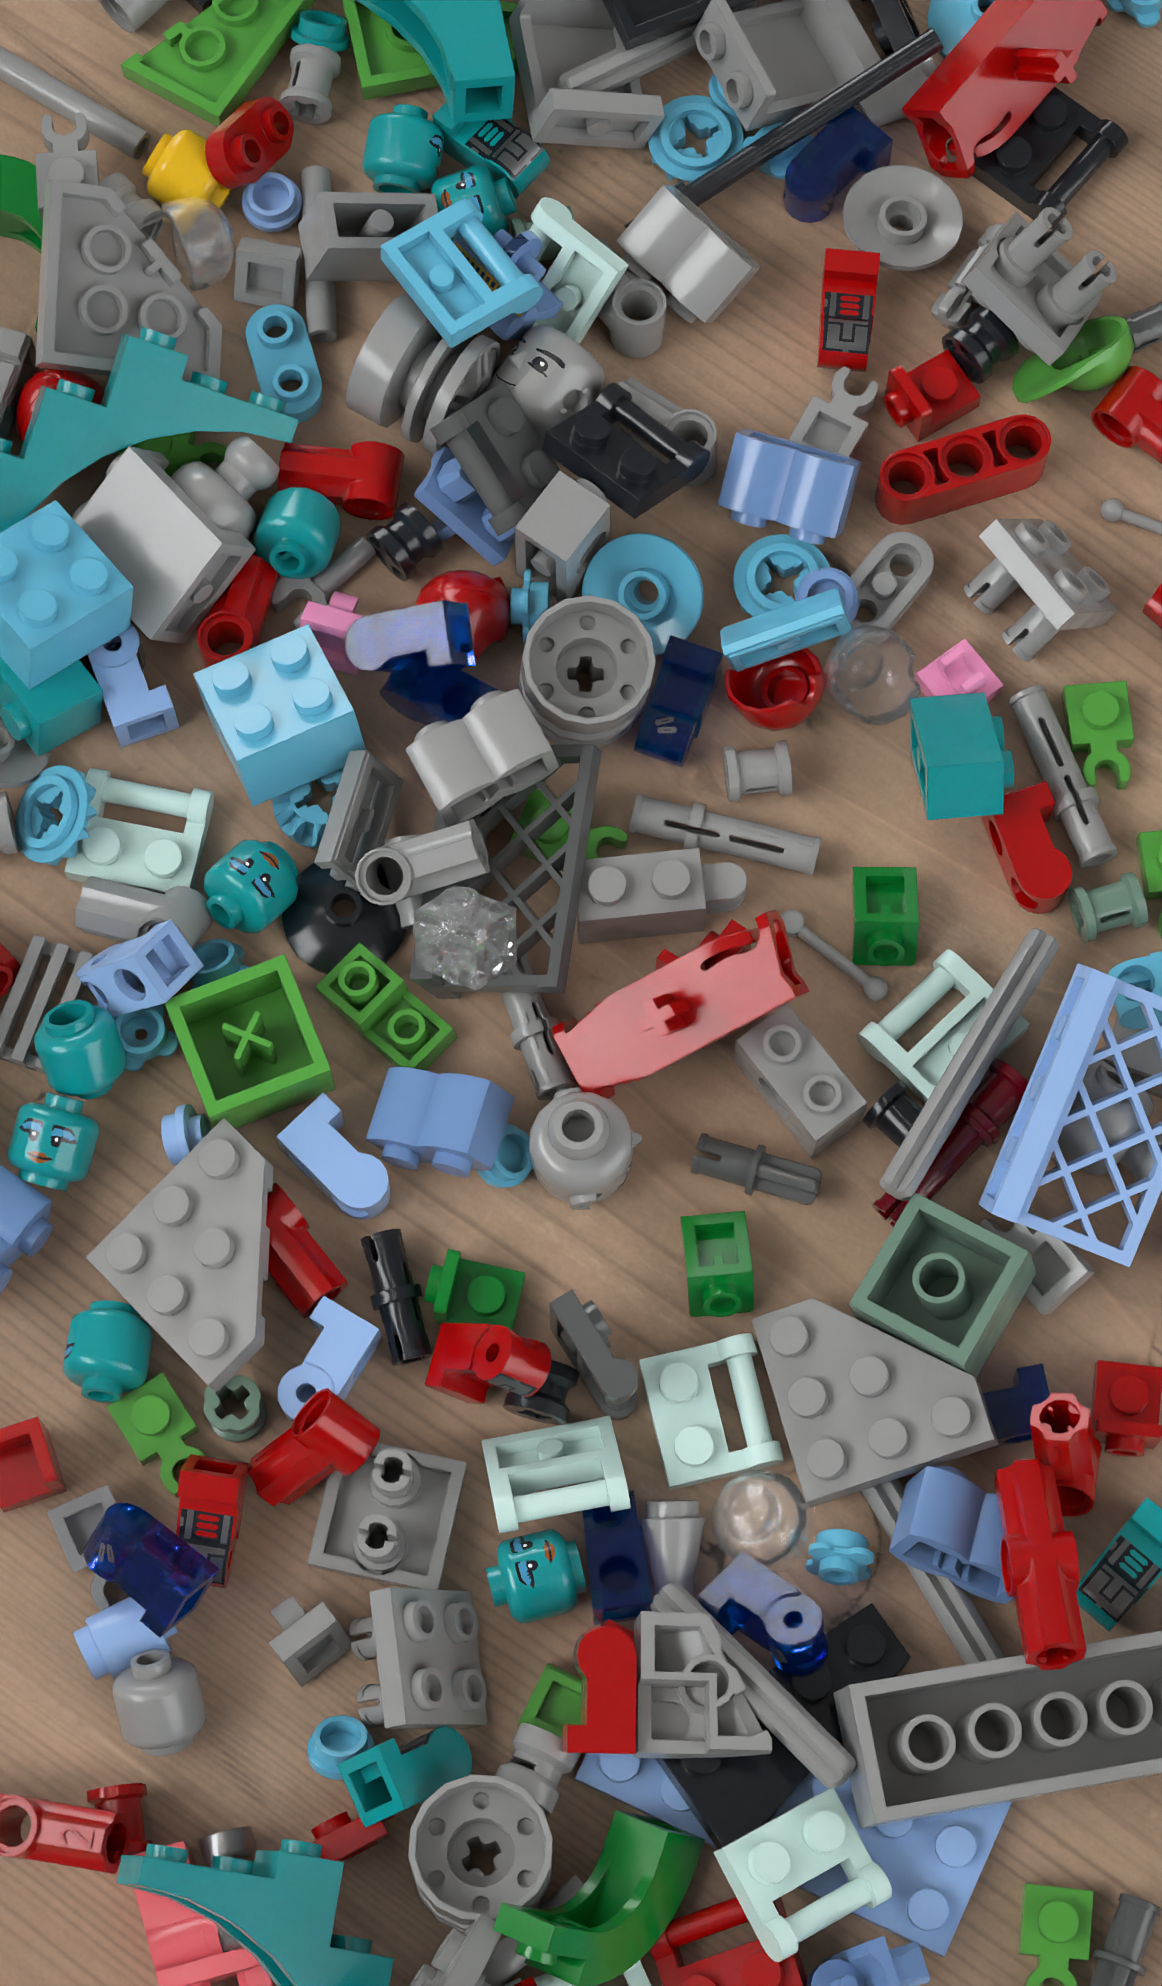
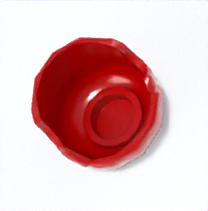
[724,648,826,732]

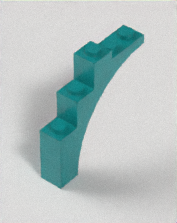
[356,0,515,123]
[0,327,299,533]
[117,1839,394,1986]

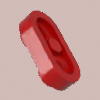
[205,96,294,189]

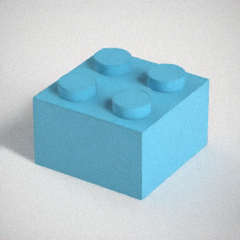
[0,500,133,690]
[193,624,366,807]

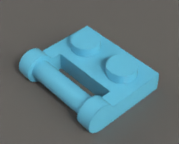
[381,199,543,348]

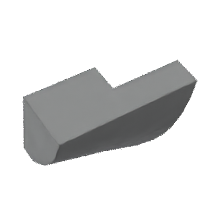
[634,1611,772,1759]

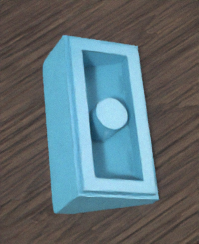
[720,589,852,672]

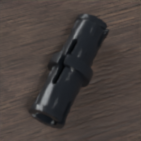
[360,1229,433,1366]

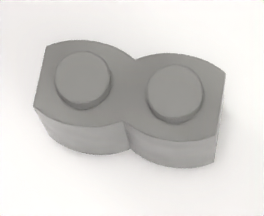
[616,185,761,323]
[405,689,559,827]

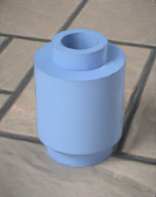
[73,1590,178,1680]

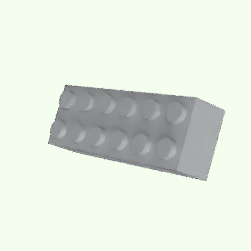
[833,1631,1162,1829]

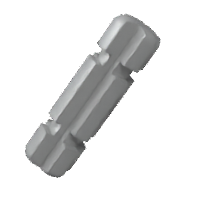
[932,223,1003,330]

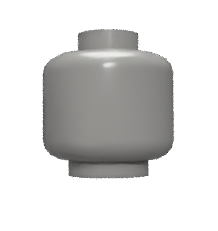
[112,1649,206,1756]

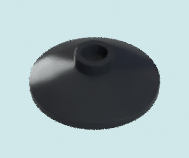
[282,863,407,975]

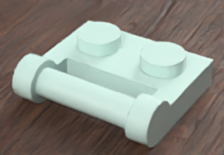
[529,197,629,344]
[64,767,214,894]
[856,949,1030,1104]
[639,1333,785,1491]
[481,1416,631,1534]
[713,1788,892,1962]

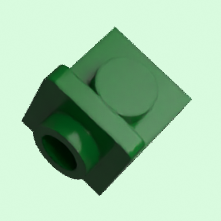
[852,867,919,966]
[680,1211,754,1317]
[424,1249,525,1330]

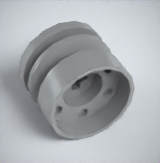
[345,293,501,454]
[518,595,656,748]
[408,1775,553,1934]

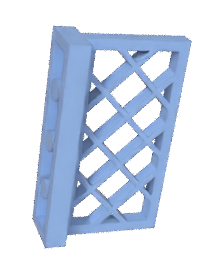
[978,963,1162,1267]

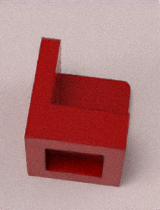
[0,1416,67,1513]

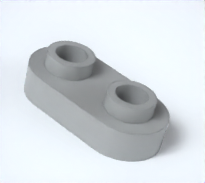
[843,532,934,644]

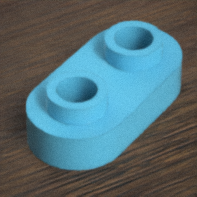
[246,304,323,423]

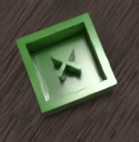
[164,954,336,1129]

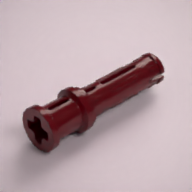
[872,1058,1029,1227]

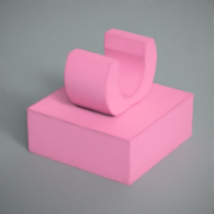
[300,591,368,676]
[914,639,1003,703]

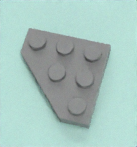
[35,179,222,382]
[86,1118,274,1392]
[752,1298,999,1508]

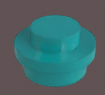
[291,10,350,52]

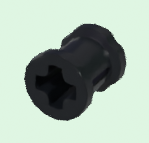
[862,1080,922,1148]

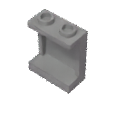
[509,0,665,149]
[692,0,881,131]
[72,446,256,644]

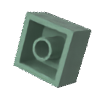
[849,1193,1037,1378]

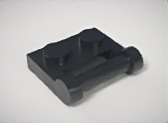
[972,86,1128,229]
[542,382,710,519]

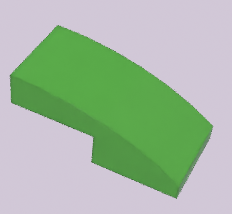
[315,942,457,1070]

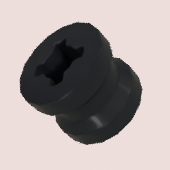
[942,306,1019,384]
[366,502,444,581]
[503,1360,580,1425]

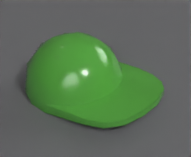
[1012,316,1134,403]

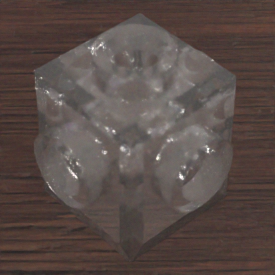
[413,885,517,991]

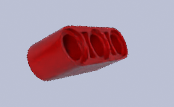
[875,414,1052,525]

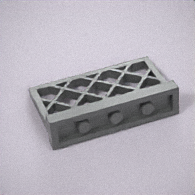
[409,744,602,999]

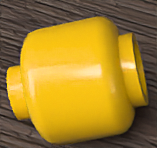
[141,129,232,221]

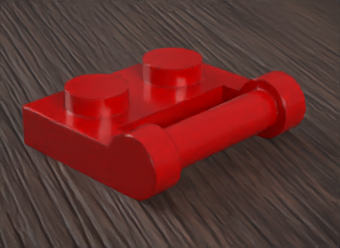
[650,1897,807,1986]

